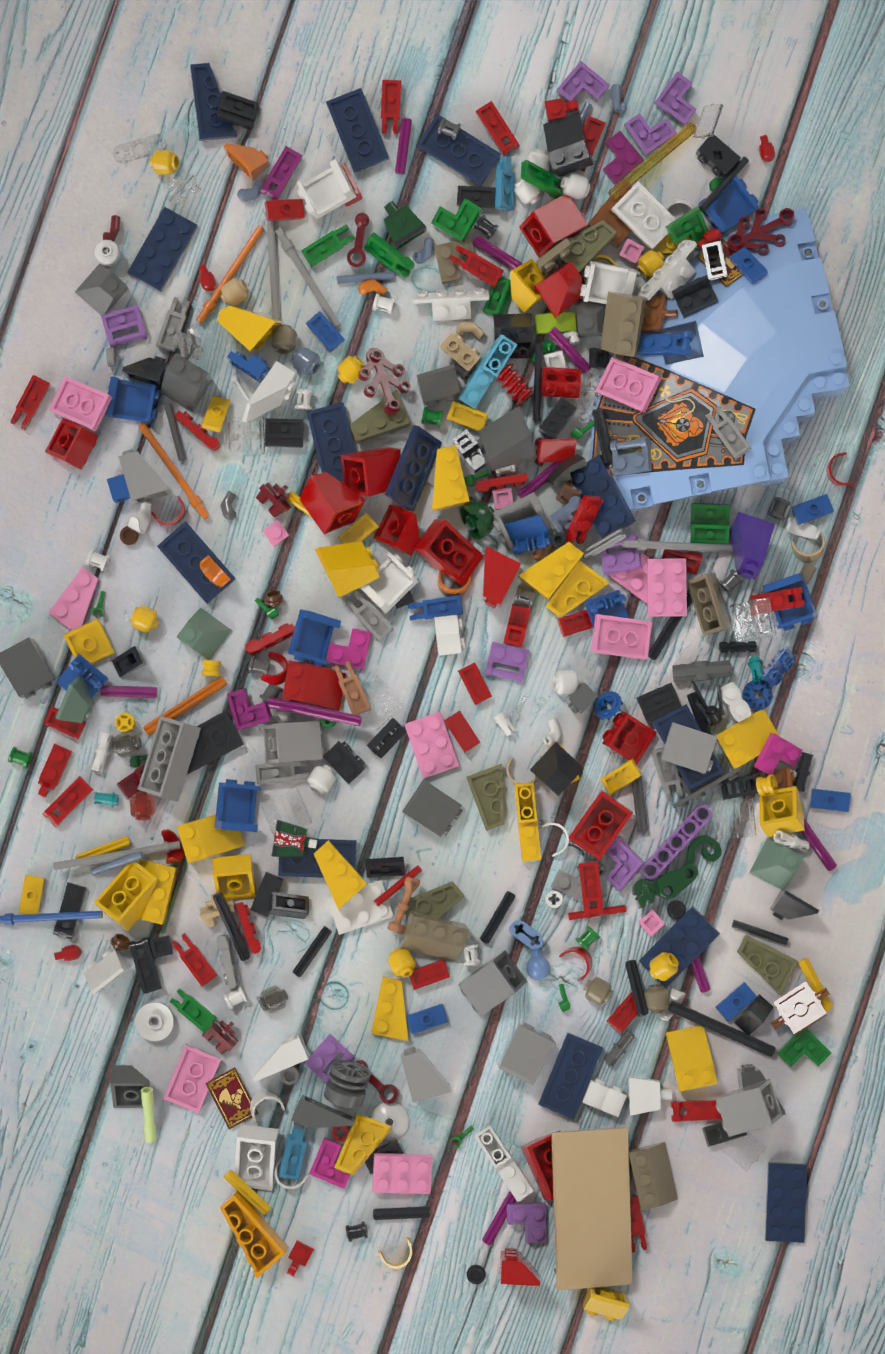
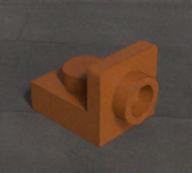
[765,768,795,788]

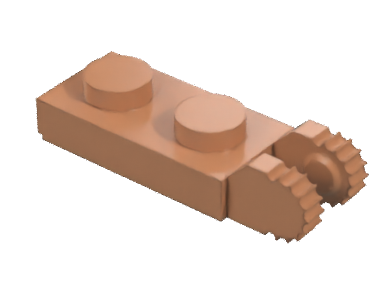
[334,661,371,715]

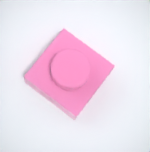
[618,238,644,265]
[492,488,513,510]
[263,520,289,547]
[638,909,665,936]

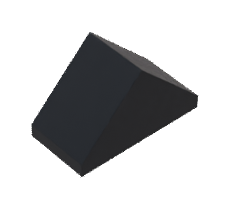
[111,646,147,677]
[734,994,774,1035]

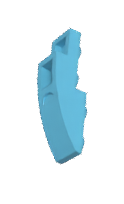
[458,334,517,409]

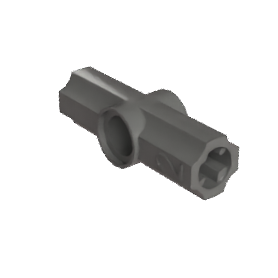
[672,660,732,682]

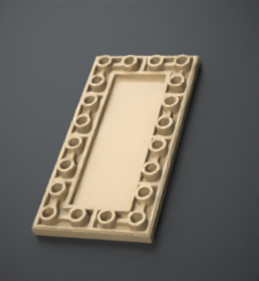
[552,1127,633,1291]

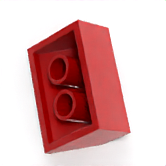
[521,1130,561,1201]
[500,1248,540,1286]

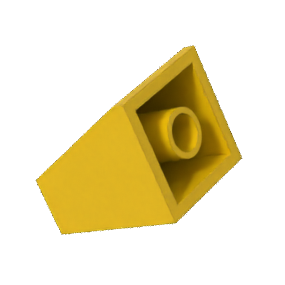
[217,306,283,352]
[314,541,380,598]

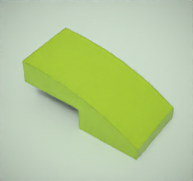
[534,312,577,334]

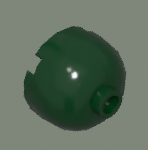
[460,501,495,540]

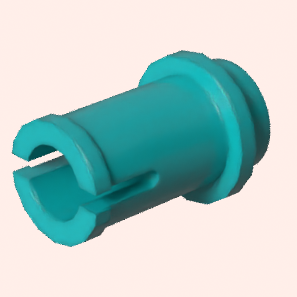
[747,656,764,682]
[94,792,119,808]

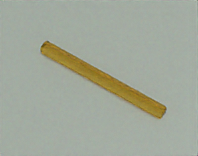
[608,123,697,200]

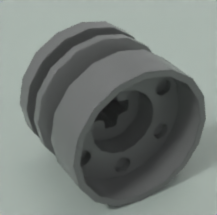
[324,1060,371,1108]

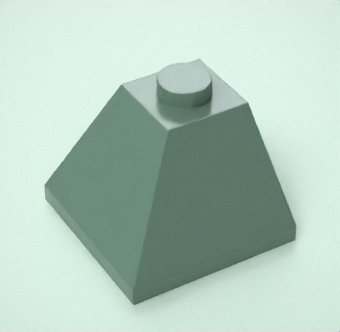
[177,608,231,660]
[56,675,93,723]
[749,838,804,890]

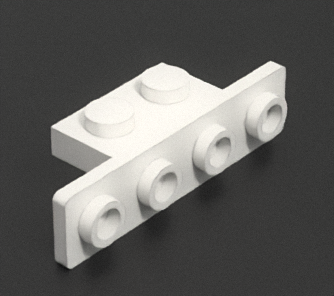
[637,239,697,300]
[413,288,489,321]

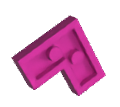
[326,628,371,670]
[753,733,802,775]
[309,1137,351,1189]

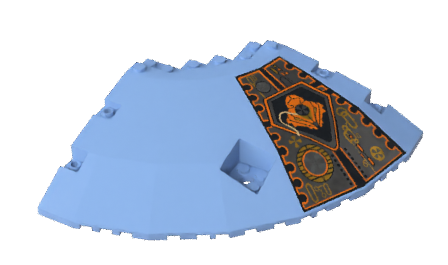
[589,208,850,511]

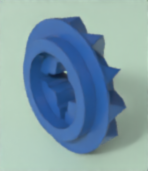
[743,680,773,710]
[594,691,623,720]

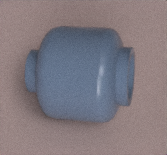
[292,347,321,376]

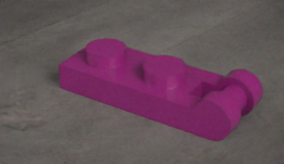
[260,146,303,200]

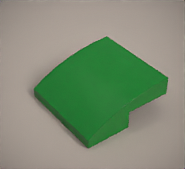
[690,503,730,544]

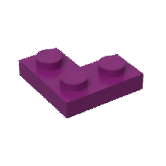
[602,131,644,185]
[227,688,273,731]

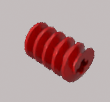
[497,363,533,406]

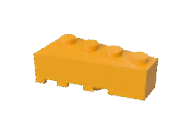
[220,1191,289,1278]

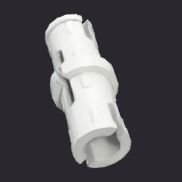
[91,732,113,772]
[774,830,809,853]

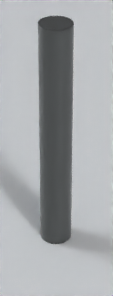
[164,404,186,461]

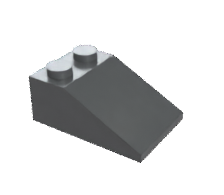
[417,364,460,407]
[291,1095,355,1129]

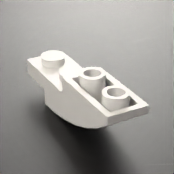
[474,1126,534,1202]

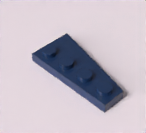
[190,63,237,141]

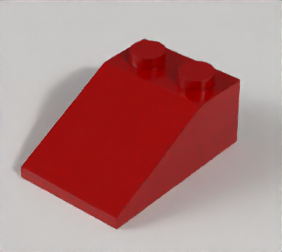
[413,519,484,586]
[282,660,346,711]
[568,789,633,860]

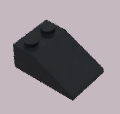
[543,112,594,177]

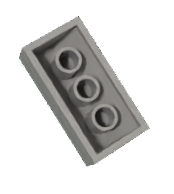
[138,716,201,802]

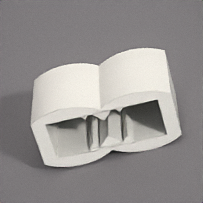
[434,615,465,656]
[721,682,751,723]
[582,1078,627,1117]

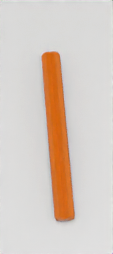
[143,676,227,735]

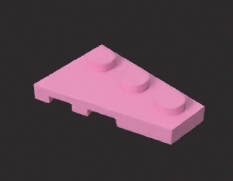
[48,567,99,630]

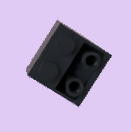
[494,313,533,359]

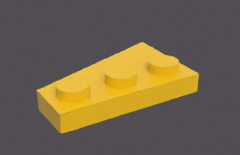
[545,560,610,618]
[371,976,409,1042]
[334,1114,393,1176]

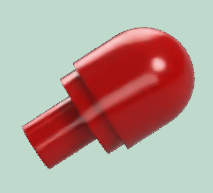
[759,135,775,162]
[697,228,722,249]
[199,265,216,292]
[54,945,81,961]

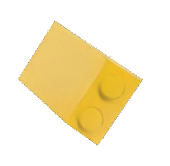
[715,709,779,770]
[177,815,245,863]
[93,861,158,932]
[666,1025,717,1092]
[583,1287,630,1321]

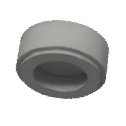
[106,347,116,367]
[280,1066,300,1085]

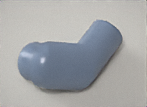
[611,84,626,113]
[237,180,264,201]

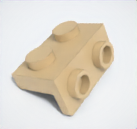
[440,333,481,371]

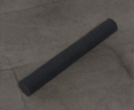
[731,920,789,945]

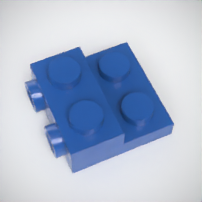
[227,351,270,384]

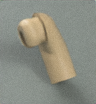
[456,322,485,339]

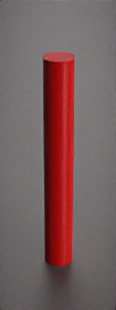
[374,865,422,907]
[568,905,626,920]

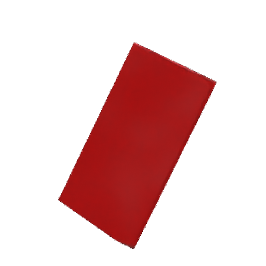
[535,438,577,462]
[661,549,703,575]
[444,711,481,753]

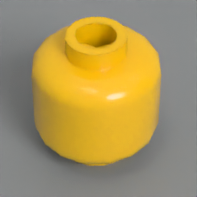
[150,150,179,175]
[637,250,665,278]
[337,355,365,384]
[129,605,159,633]
[387,948,416,978]
[649,952,679,981]

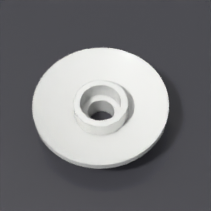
[135,1002,174,1041]
[371,1103,409,1141]

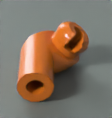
[358,279,388,296]

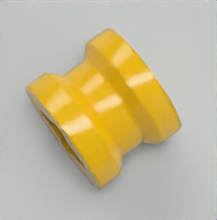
[201,660,221,677]
[115,713,136,732]
[756,774,778,796]

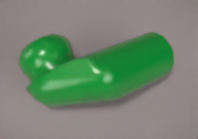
[531,340,556,363]

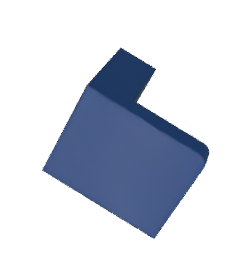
[107,474,131,503]

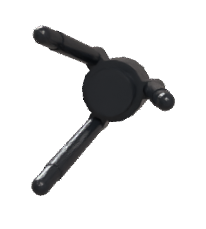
[691,681,725,726]

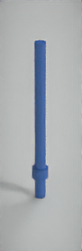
[0,911,103,925]

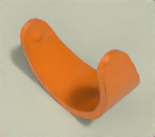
[200,555,230,587]
[437,570,471,597]

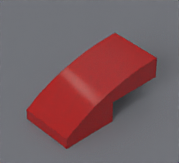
[503,604,531,647]

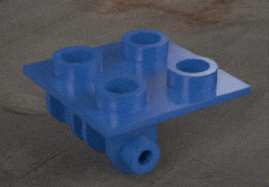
[504,515,551,555]
[584,590,629,629]
[760,646,796,688]
[56,654,109,698]

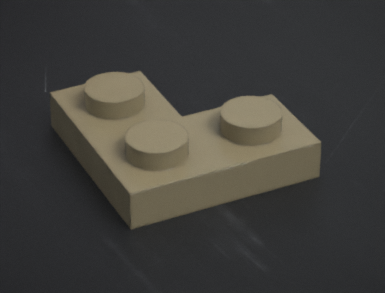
[434,238,474,284]
[536,238,572,275]

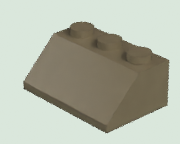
[600,291,646,357]
[687,573,732,636]
[400,911,469,961]
[628,1142,678,1211]

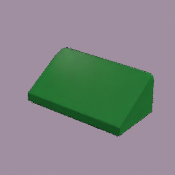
[482,278,512,316]

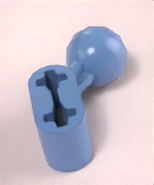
[509,920,550,980]

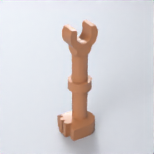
[387,877,420,934]

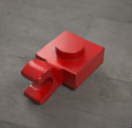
[545,98,579,122]
[287,1240,314,1277]

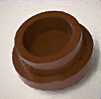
[120,526,139,545]
[264,590,284,607]
[110,934,129,951]

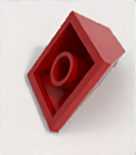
[534,261,583,318]
[373,505,420,556]

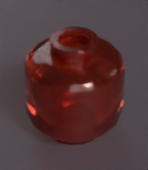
[129,792,155,821]

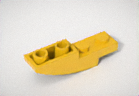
[514,783,541,862]

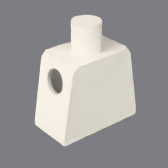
[628,1076,672,1115]

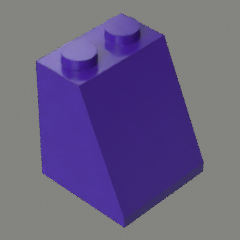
[729,512,775,580]

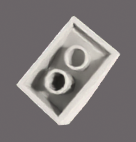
[242,361,296,423]
[84,949,131,995]
[253,1033,310,1082]
[235,1124,279,1191]

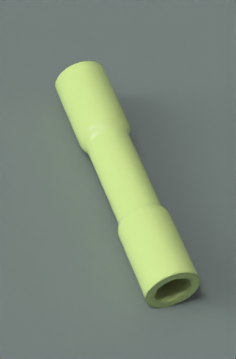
[141,1087,157,1143]

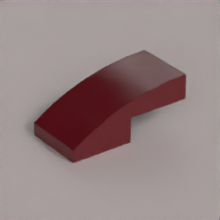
[116,764,145,800]

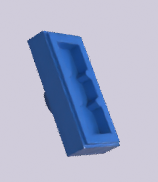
[729,247,768,284]
[306,311,345,353]
[791,494,834,526]
[810,789,851,812]
[715,982,757,1022]
[406,1004,448,1034]

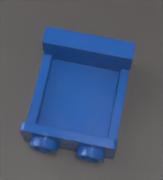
[698,176,759,235]
[105,377,160,424]
[763,573,817,631]
[288,609,341,667]
[214,779,261,832]

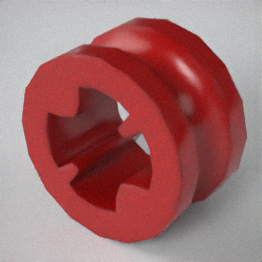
[332,1126,349,1142]

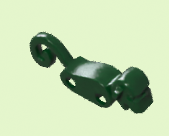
[632,835,722,909]

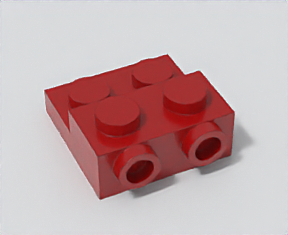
[602,711,657,765]

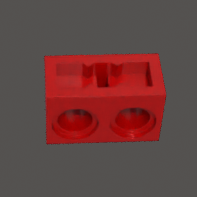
[541,367,581,398]

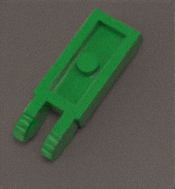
[521,160,563,199]
[301,224,355,268]
[364,232,415,277]
[170,988,218,1033]

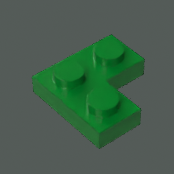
[431,199,483,242]
[665,207,709,250]
[777,1028,832,1067]

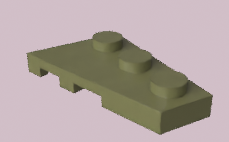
[550,220,617,273]
[350,390,410,444]
[466,764,504,831]
[396,881,465,918]
[737,934,798,995]

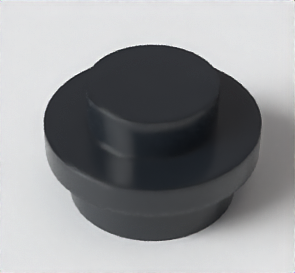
[667,900,686,919]
[466,1264,486,1284]

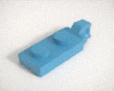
[495,156,515,212]
[278,1125,307,1180]

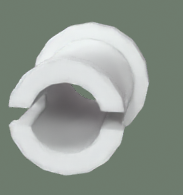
[493,711,516,736]

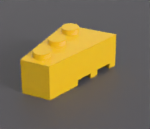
[432,445,469,512]
[518,542,584,600]
[314,840,367,910]

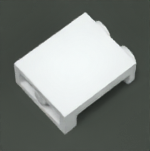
[297,159,357,219]
[580,261,637,304]
[360,552,418,614]

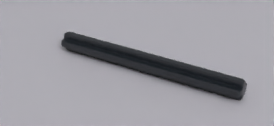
[668,1001,776,1057]

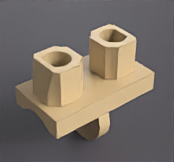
[200,894,235,928]

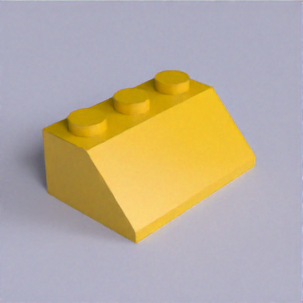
[139,859,178,925]

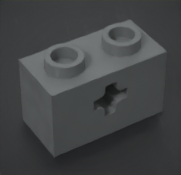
[567,683,598,714]

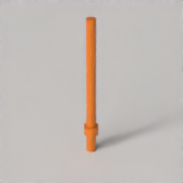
[196,225,265,324]
[138,423,210,519]

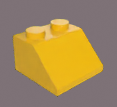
[759,786,804,837]
[213,854,256,900]

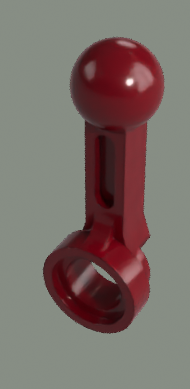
[347,213,370,268]
[356,1060,400,1104]

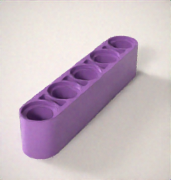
[641,805,712,879]

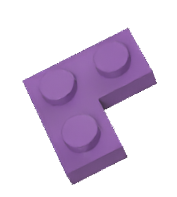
[556,61,610,102]
[654,72,696,126]
[624,113,677,156]
[606,837,645,891]
[507,1202,546,1243]

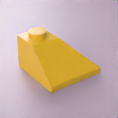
[510,259,546,313]

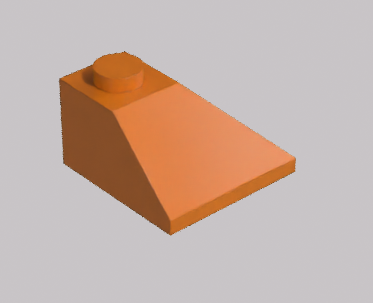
[223,143,269,181]

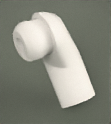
[544,718,561,747]

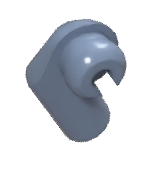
[412,239,434,264]

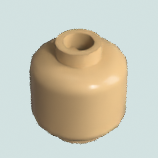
[220,278,250,306]

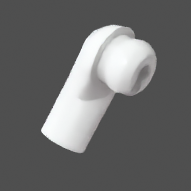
[552,331,580,345]

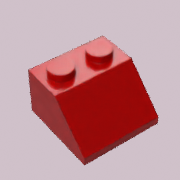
[45,418,99,470]

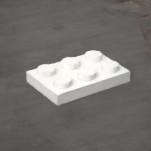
[611,181,676,250]
[327,880,394,935]

